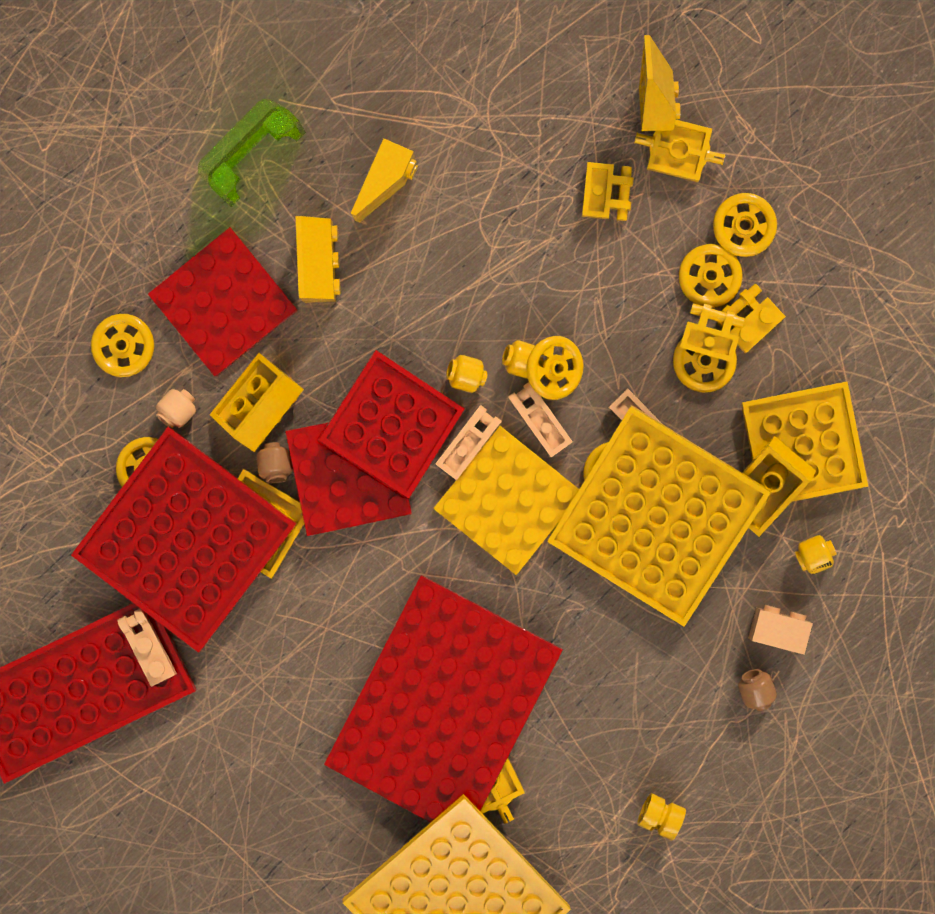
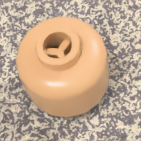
[156,389,196,428]

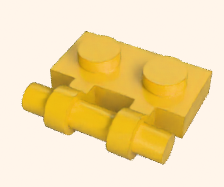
[582,162,634,221]
[716,284,786,353]
[680,303,745,362]

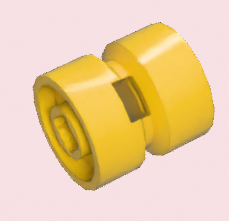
[637,793,686,841]

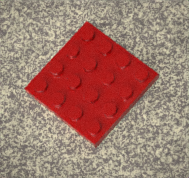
[148,227,298,377]
[317,350,465,499]
[285,422,412,536]

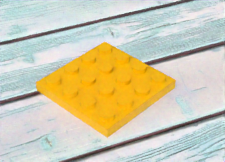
[741,381,868,502]
[433,426,579,575]

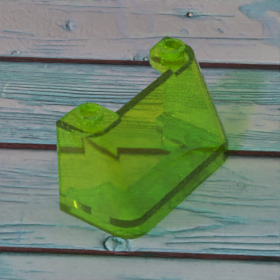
[198,99,306,207]

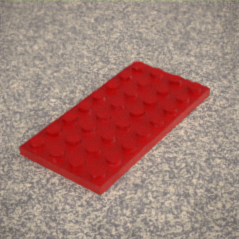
[0,603,197,784]

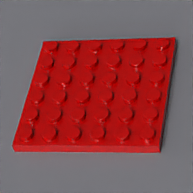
[71,427,297,653]

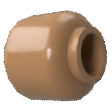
[256,442,293,484]
[738,669,777,711]

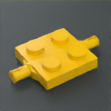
[634,120,725,182]
[480,757,525,824]

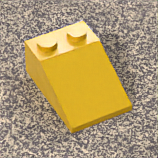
[639,35,680,131]
[351,138,418,223]
[742,436,816,537]

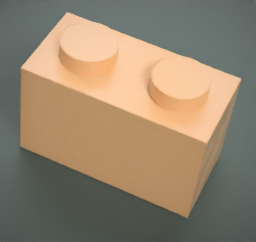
[748,605,813,655]

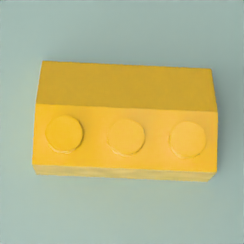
[295,216,341,303]
[210,353,304,452]

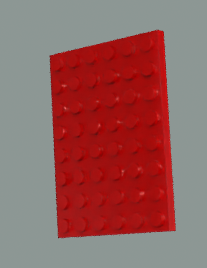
[324,575,563,823]

